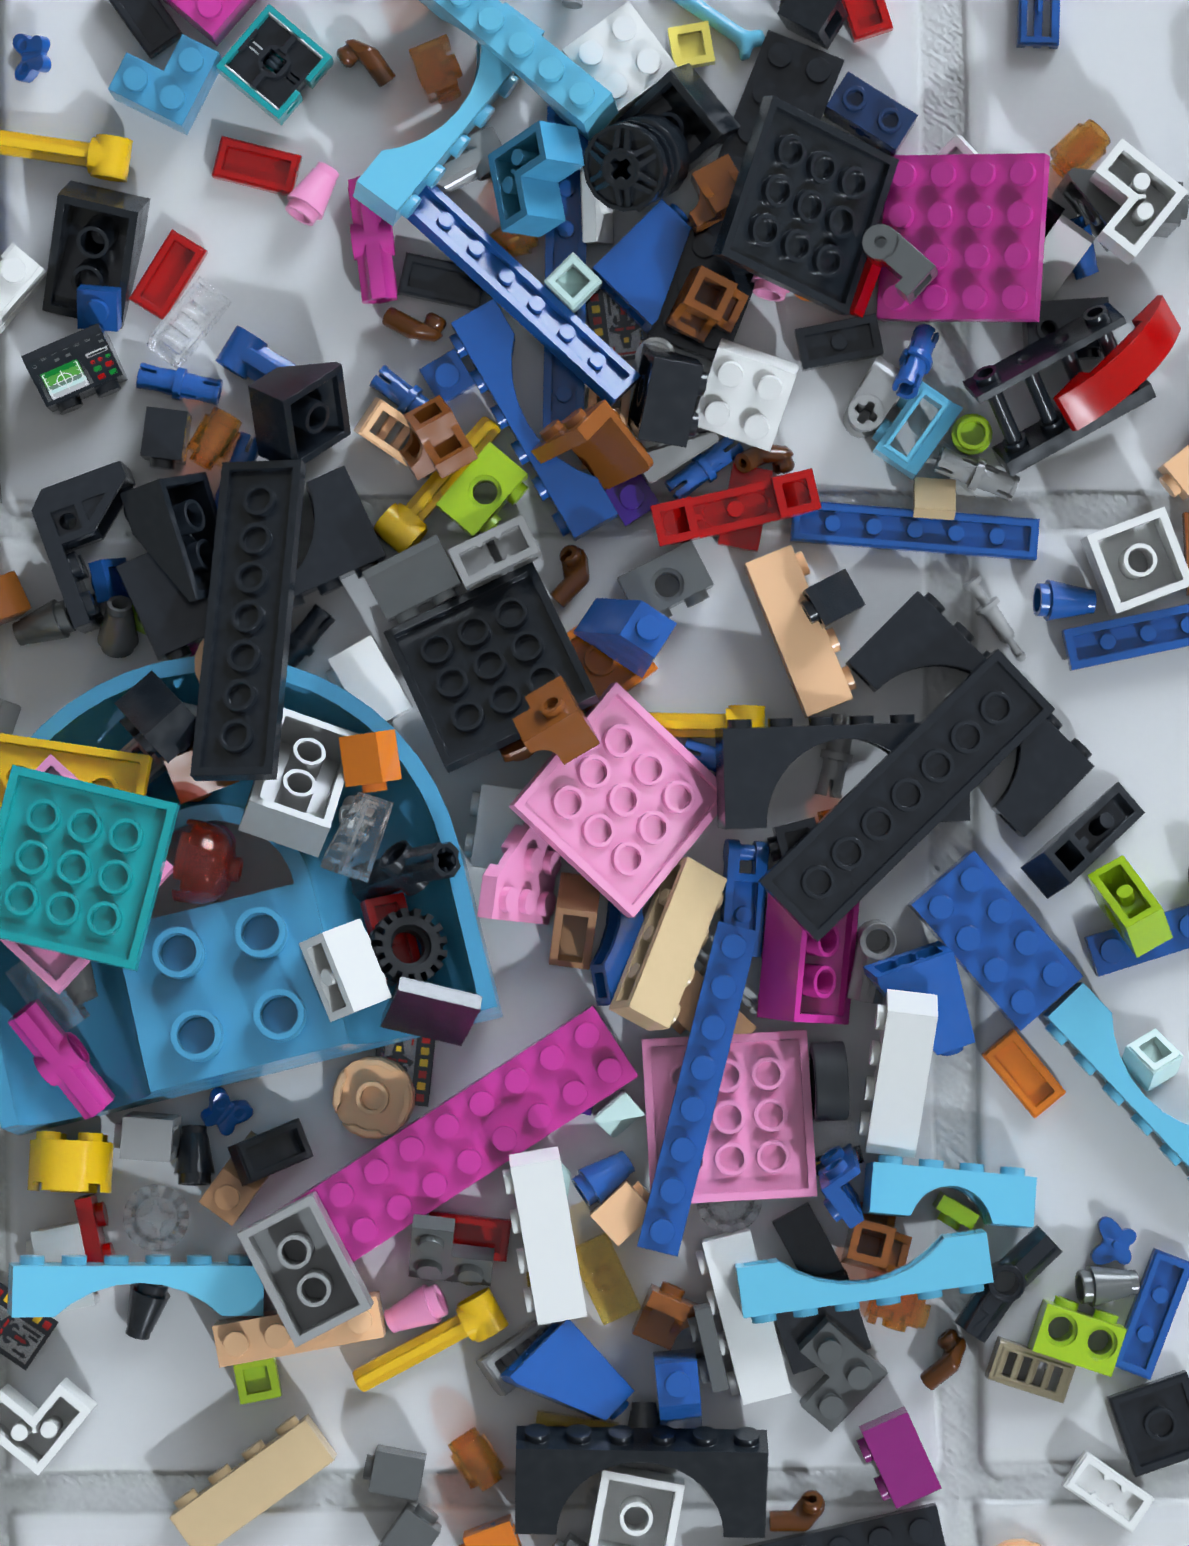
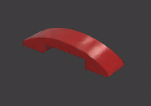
[1053,295,1181,431]
[650,468,822,547]

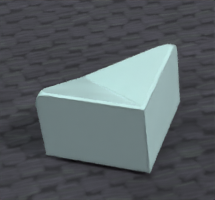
[544,252,602,313]
[1122,1028,1183,1092]
[594,1090,645,1138]

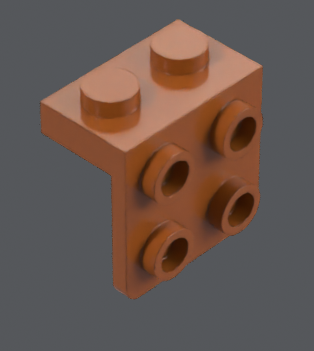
[531,399,653,489]

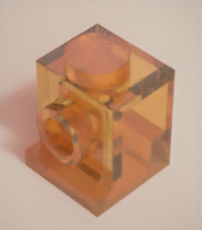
[409,34,463,104]
[864,1294,931,1332]

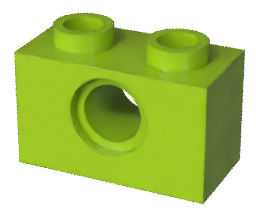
[436,442,529,538]
[1087,855,1173,958]

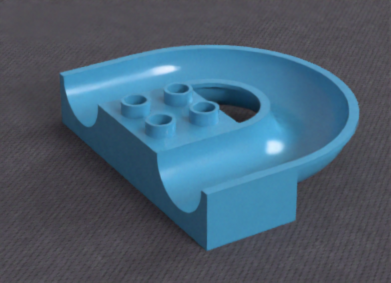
[0,656,503,1136]

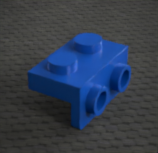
[817,1143,864,1230]

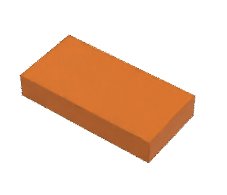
[981,1028,1066,1119]

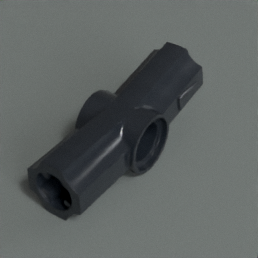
[349,840,461,902]
[954,1225,1063,1343]

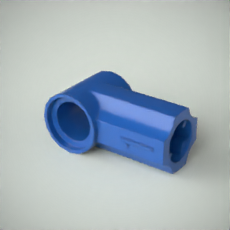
[215,325,296,382]

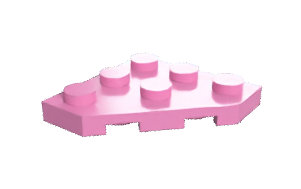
[477,823,561,925]

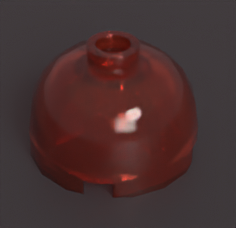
[172,818,244,904]

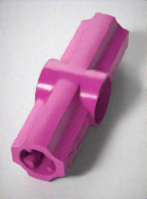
[348,176,398,304]
[8,998,115,1120]

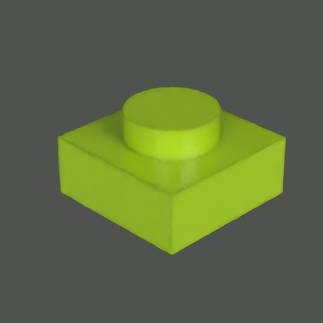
[932,1191,980,1231]
[233,1357,283,1405]

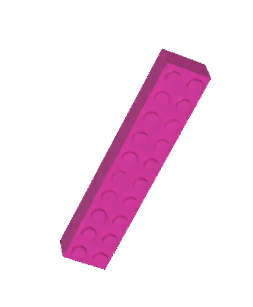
[273,1005,638,1262]

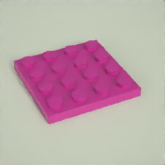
[876,153,1050,322]

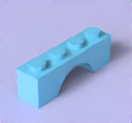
[862,1155,1037,1228]

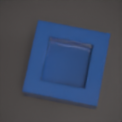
[77,284,122,332]
[419,349,476,403]
[88,557,130,603]

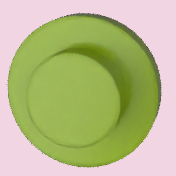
[951,414,993,455]

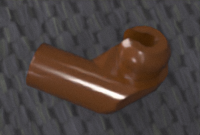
[336,39,396,87]
[382,307,447,342]
[735,445,795,474]
[550,545,590,608]
[920,1329,967,1390]
[769,1490,825,1532]

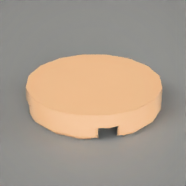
[332,1056,415,1139]

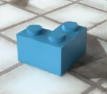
[108,34,222,135]
[488,120,585,237]

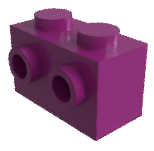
[856,1406,942,1509]

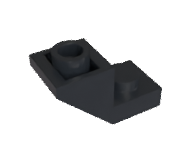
[800,569,866,629]

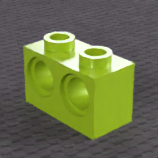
[1027,1295,1127,1377]

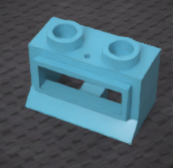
[872,381,963,480]

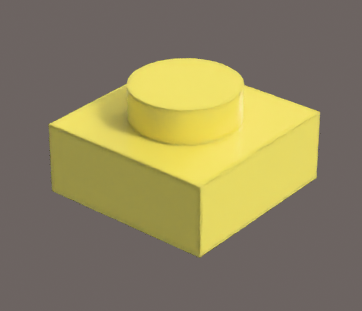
[667,21,715,68]

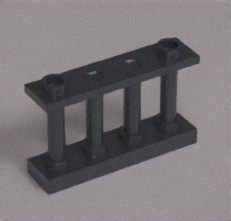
[963,302,1156,476]

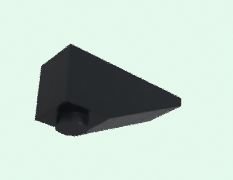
[1020,782,1145,899]

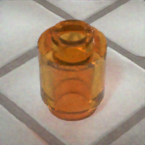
[1049,119,1111,179]
[186,407,242,471]
[447,1427,505,1492]

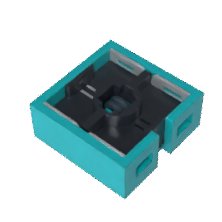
[216,4,334,126]

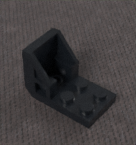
[31,461,136,634]

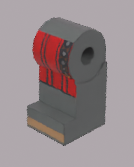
[862,224,938,304]

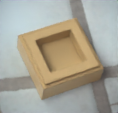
[913,477,956,520]

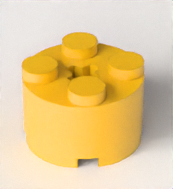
[27,1131,114,1193]

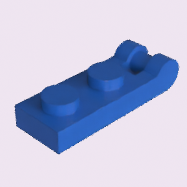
[720,839,769,957]

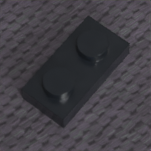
[794,313,884,372]

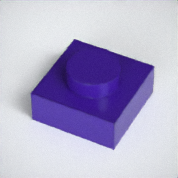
[605,474,660,527]

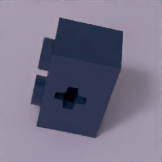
[823,71,918,156]

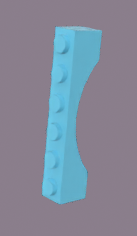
[419,0,619,142]
[353,2,545,226]
[1042,982,1189,1181]
[735,1229,994,1324]
[7,1254,264,1318]

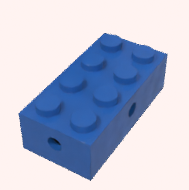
[907,850,1084,1031]

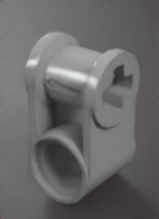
[843,356,901,438]

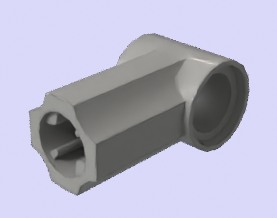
[436,127,502,195]
[847,920,897,1005]

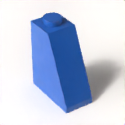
[592,199,691,334]
[573,598,677,678]
[863,941,976,1056]
[499,1320,635,1421]
[653,1348,702,1429]

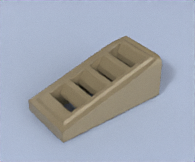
[985,1336,1076,1403]

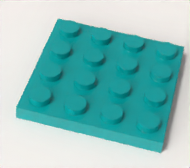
[0,765,180,972]

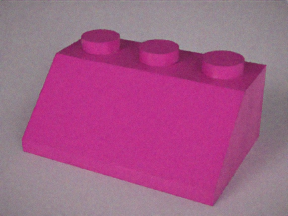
[757,893,860,1025]

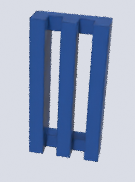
[1016,0,1060,49]

